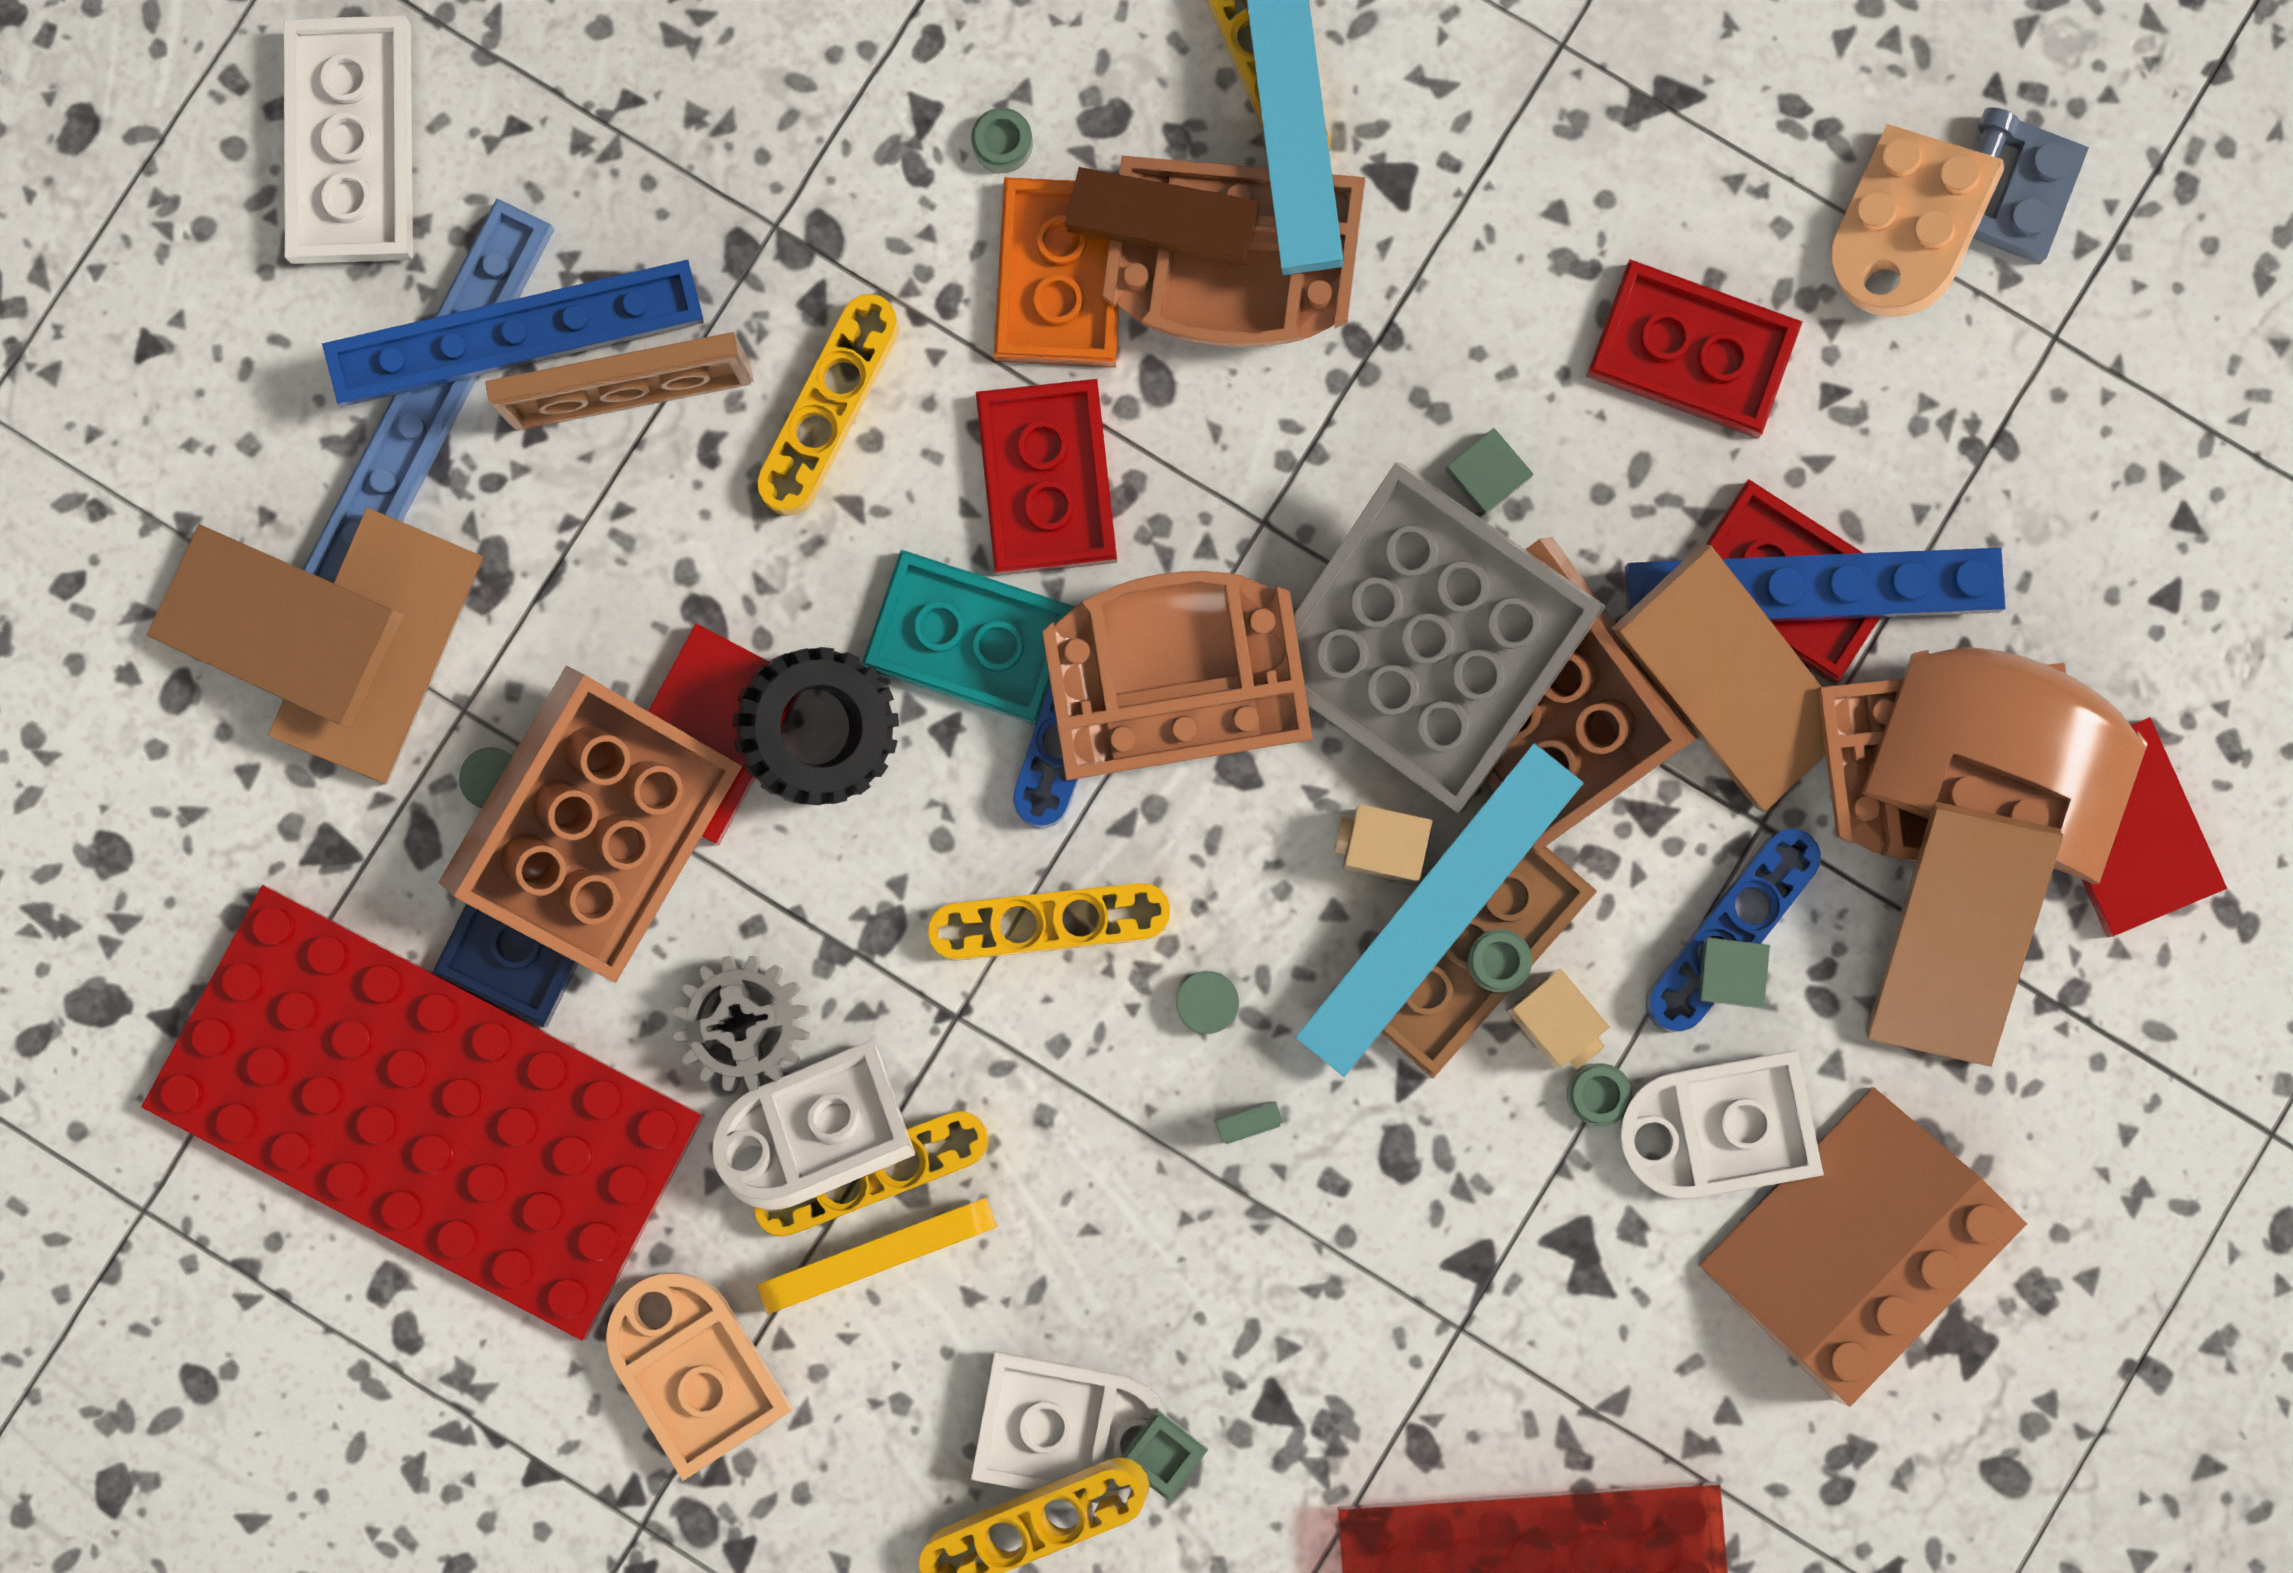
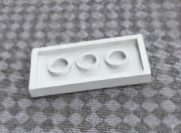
[284,15,413,264]

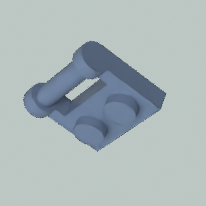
[1973,107,2089,264]

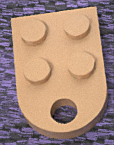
[1832,124,2004,317]
[606,1272,793,1481]

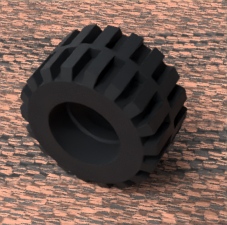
[732,647,899,806]

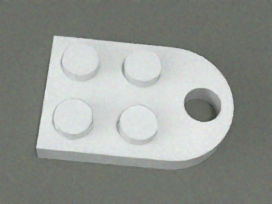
[712,1040,916,1210]
[1620,1050,1824,1199]
[971,1351,1168,1503]

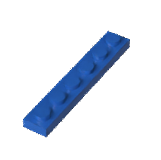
[322,259,704,407]
[1624,547,2006,622]

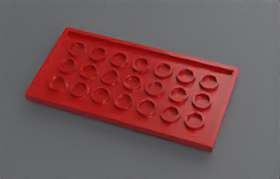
[141,885,705,1341]

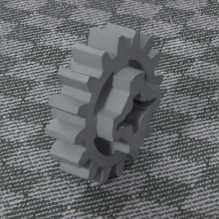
[672,956,810,1091]

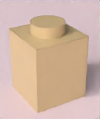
[1334,804,1433,886]
[1506,969,1610,1070]

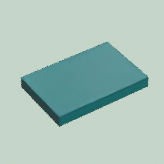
[862,549,1075,725]

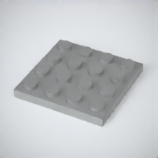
[1294,463,1606,814]

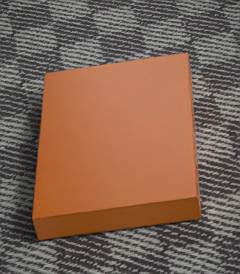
[994,177,1119,367]

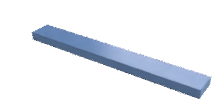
[302,198,554,583]

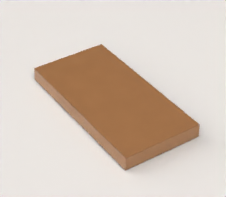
[485,332,754,431]
[268,507,484,784]
[146,524,404,729]
[1611,543,1826,812]
[1866,801,2064,1067]
[1380,846,1597,1079]

